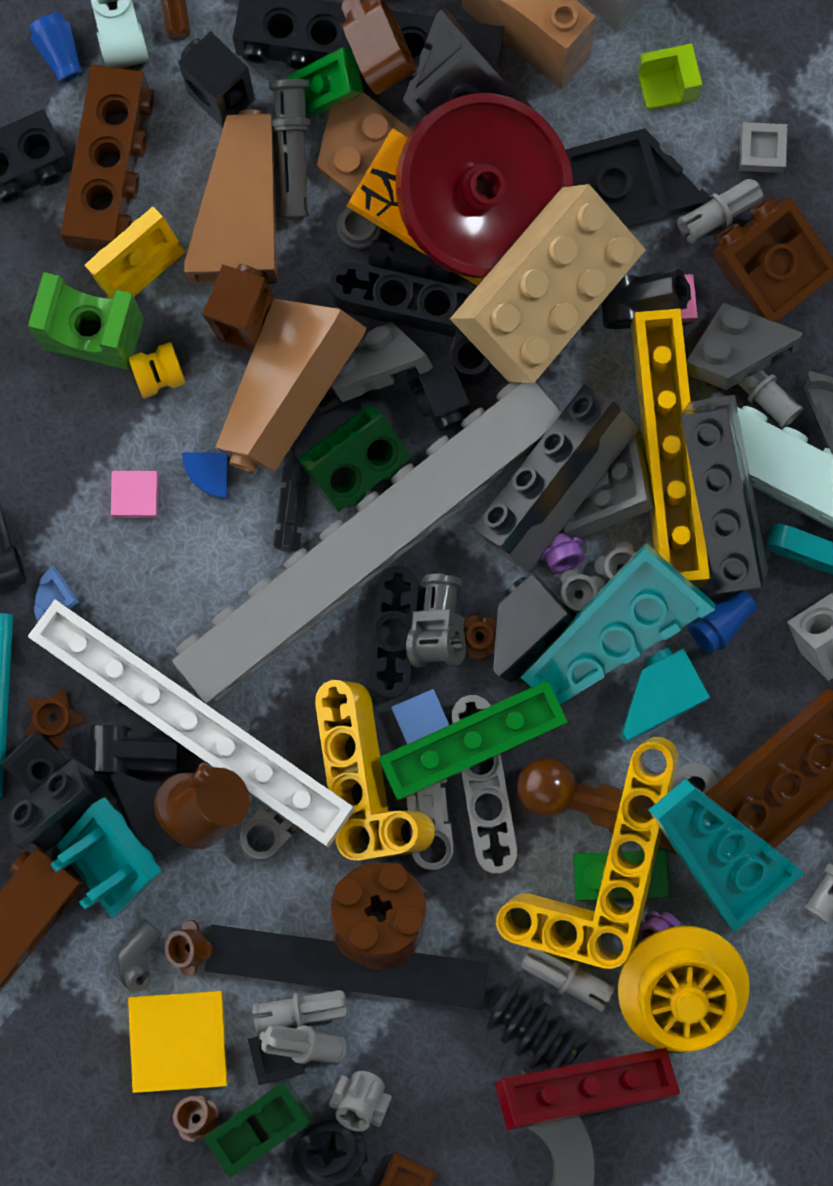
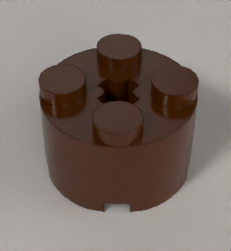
[331,863,426,970]

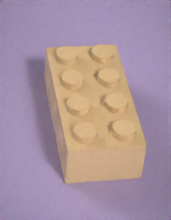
[450,184,646,383]

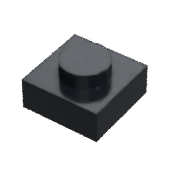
[248,1026,306,1085]

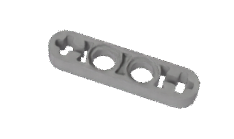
[452,695,517,874]

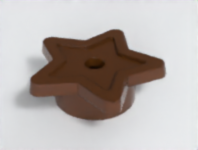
[26,689,84,748]

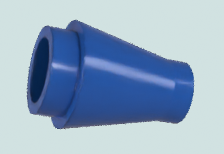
[29,13,83,83]
[688,590,757,653]

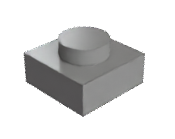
[739,122,787,173]

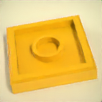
[128,991,228,1093]

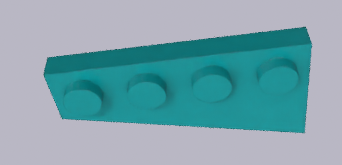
[649,779,805,933]

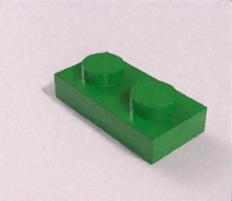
[286,48,363,119]
[573,850,669,901]

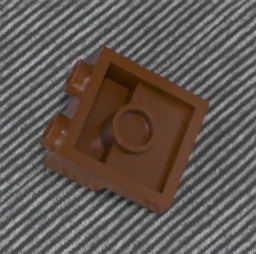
[710,196,833,322]

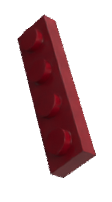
[494,1048,680,1131]

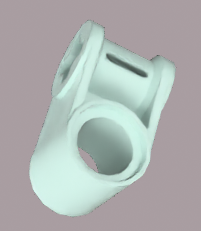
[91,0,150,69]

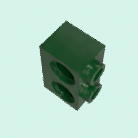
[297,405,411,512]
[203,1079,313,1178]

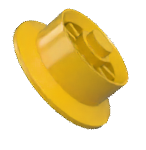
[618,926,750,1052]

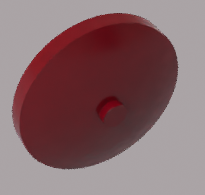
[396,93,573,278]

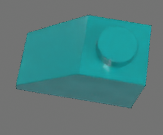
[620,647,710,744]

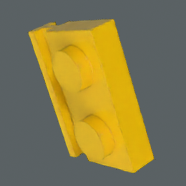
[85,207,186,299]

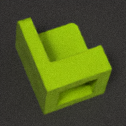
[637,43,702,110]

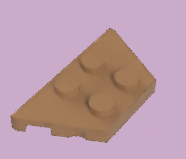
[316,93,412,197]

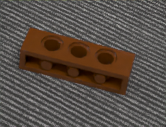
[60,65,154,252]

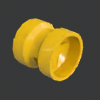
[128,342,186,399]

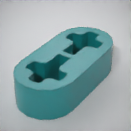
[764,523,833,575]

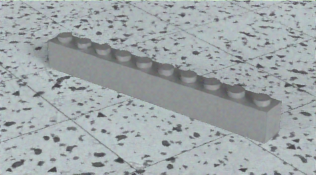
[171,382,561,707]

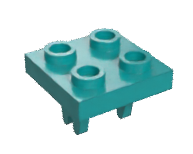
[51,797,162,919]

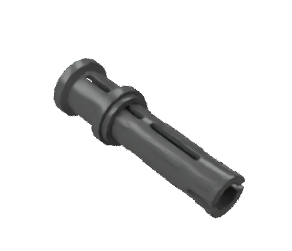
[269,79,311,218]

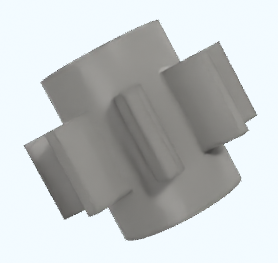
[329,1071,392,1131]

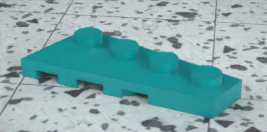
[521,543,716,705]

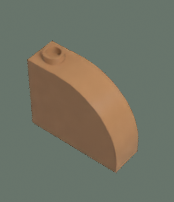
[462,0,596,89]

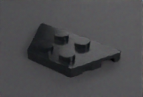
[403,6,536,120]
[565,128,710,227]

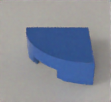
[182,452,229,500]

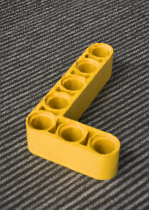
[496,737,679,969]

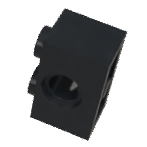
[178,31,256,128]

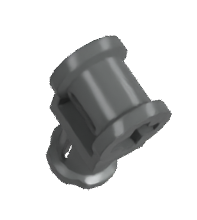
[406,574,466,667]

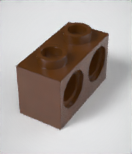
[202,264,275,352]

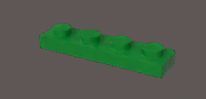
[378,680,568,801]

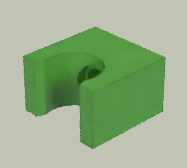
[28,272,144,371]

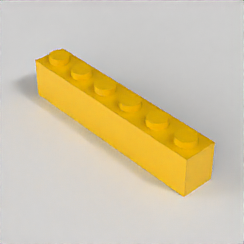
[631,308,710,588]

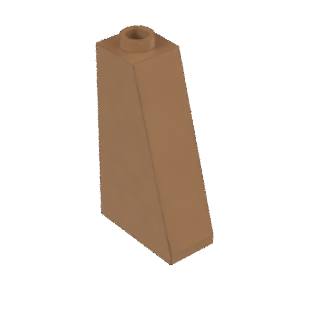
[184,109,278,285]
[215,299,366,473]

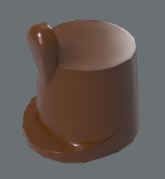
[154,763,250,849]

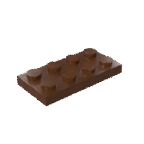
[705,688,833,848]

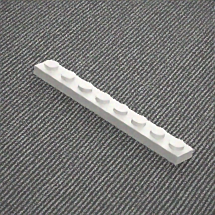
[28,600,355,847]

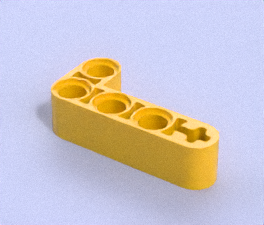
[315,680,435,861]

